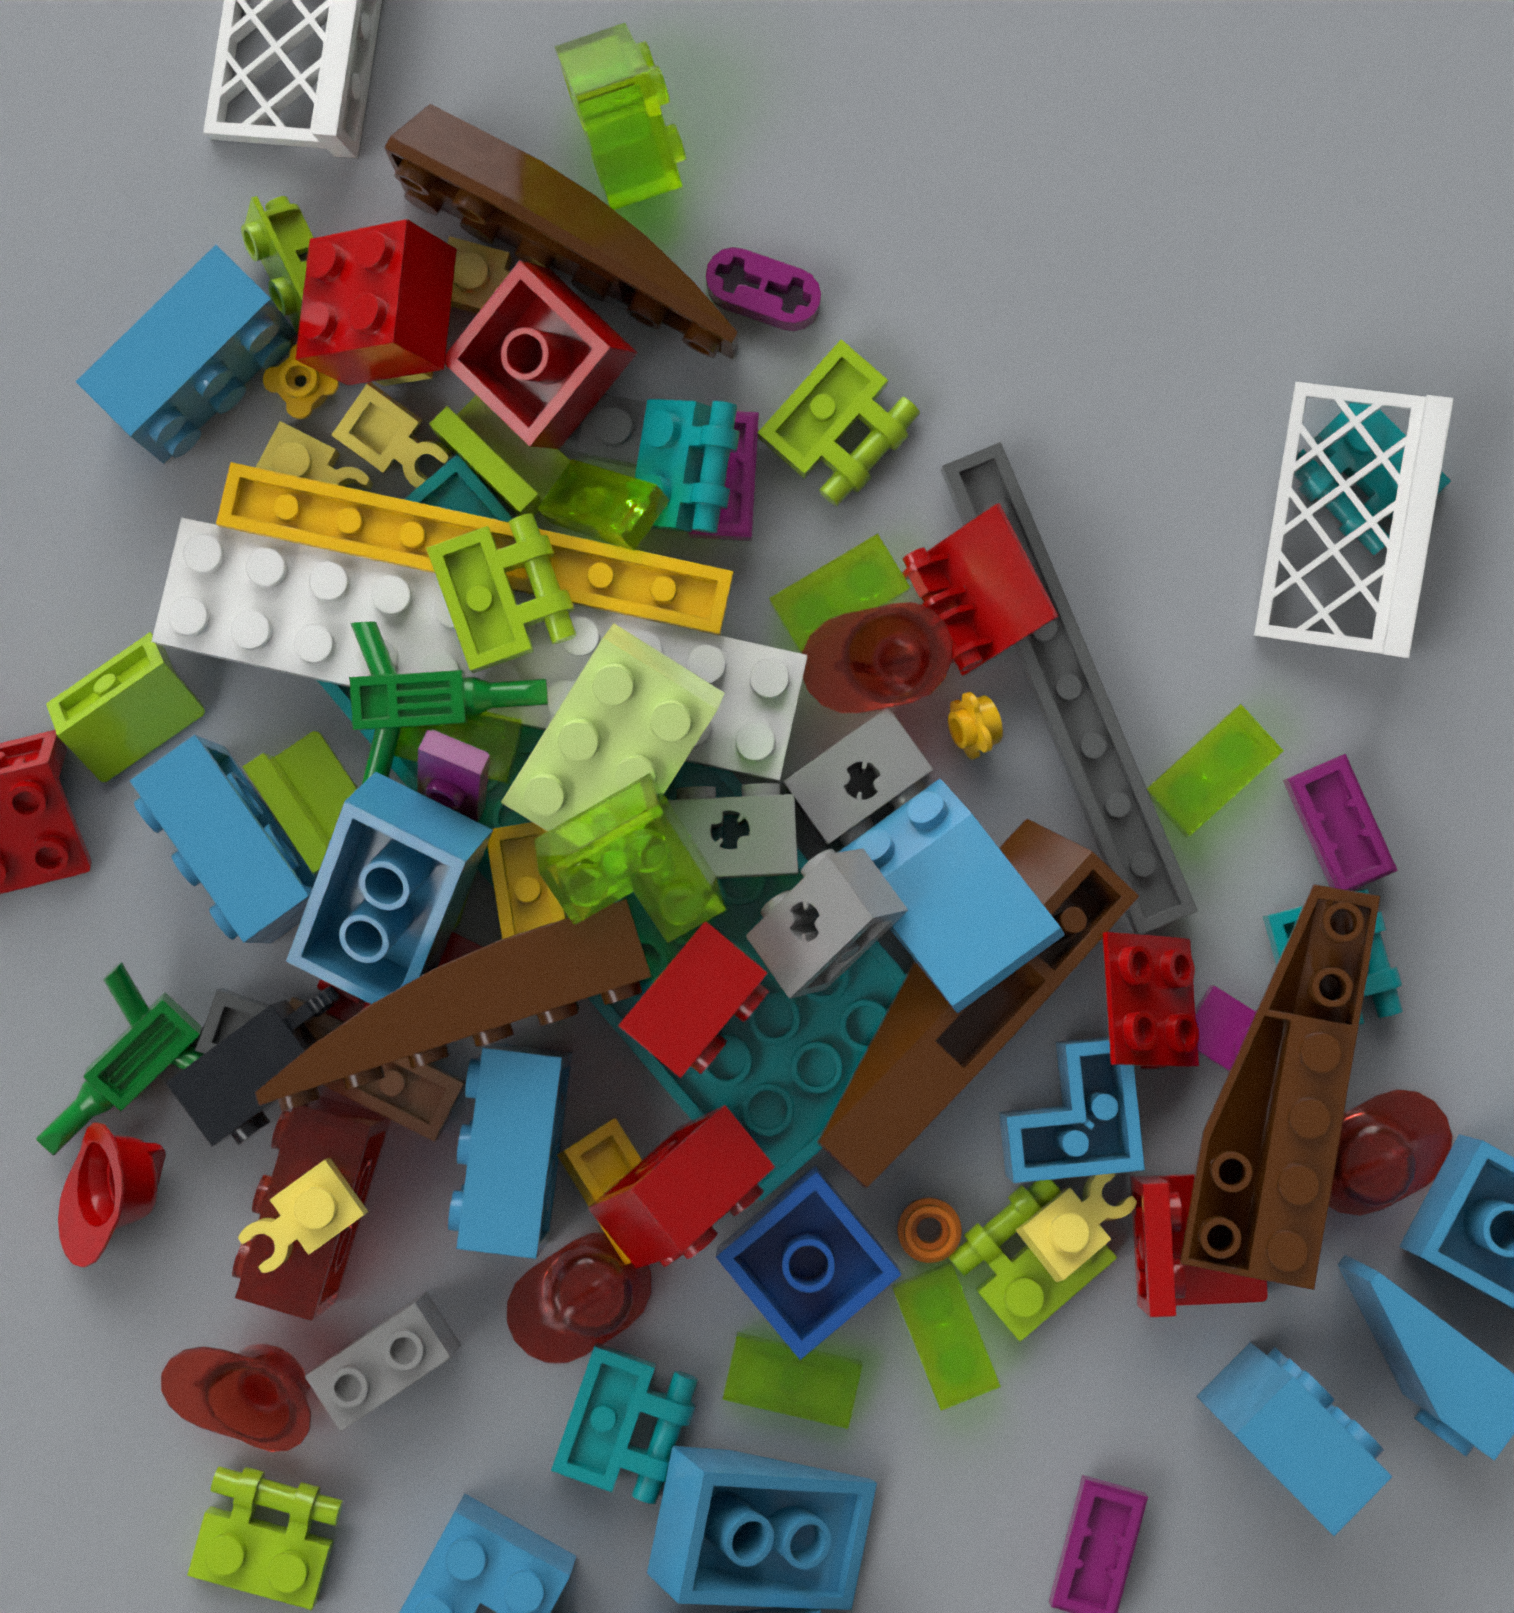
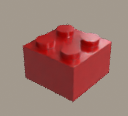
[295,219,457,386]
[445,260,638,449]
[618,921,769,1078]
[588,1105,775,1269]

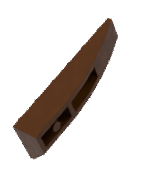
[384,104,738,359]
[817,819,1139,1188]
[1180,884,1380,1290]
[255,899,652,1111]

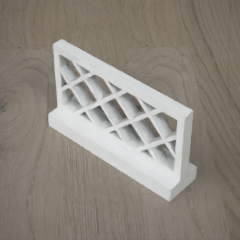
[203,0,382,159]
[1254,382,1454,658]

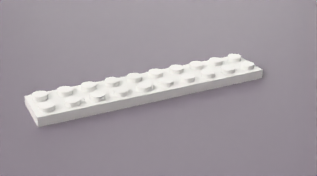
[151,517,808,782]

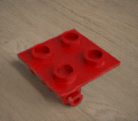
[902,503,1059,676]
[1103,932,1199,1069]

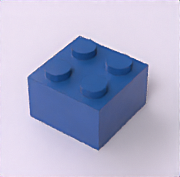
[715,1165,902,1360]

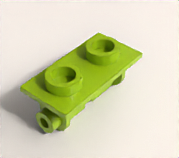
[241,196,314,335]

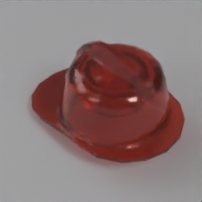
[801,602,953,713]
[1328,1089,1452,1216]
[507,1232,651,1363]
[161,1343,311,1452]

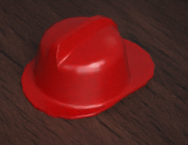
[58,1122,166,1268]

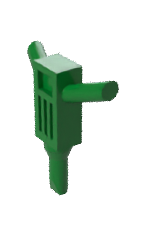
[349,621,548,784]
[36,962,204,1156]

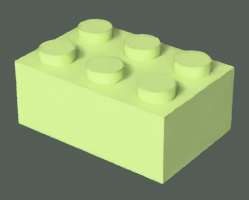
[501,623,725,872]

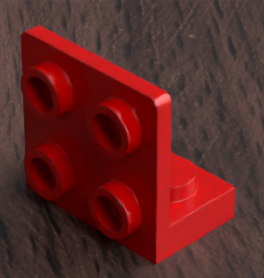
[0,730,92,894]
[1130,1174,1268,1317]

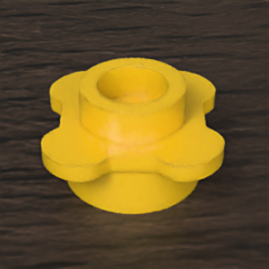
[263,344,339,419]
[948,691,1003,760]

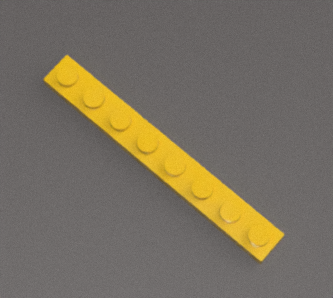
[216,462,734,636]

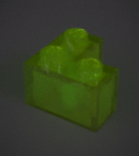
[554,22,687,210]
[534,773,726,943]

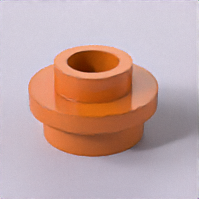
[897,1197,962,1263]

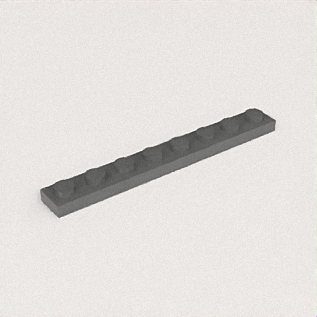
[941,442,1198,935]

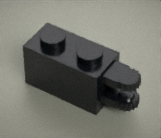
[166,986,346,1147]

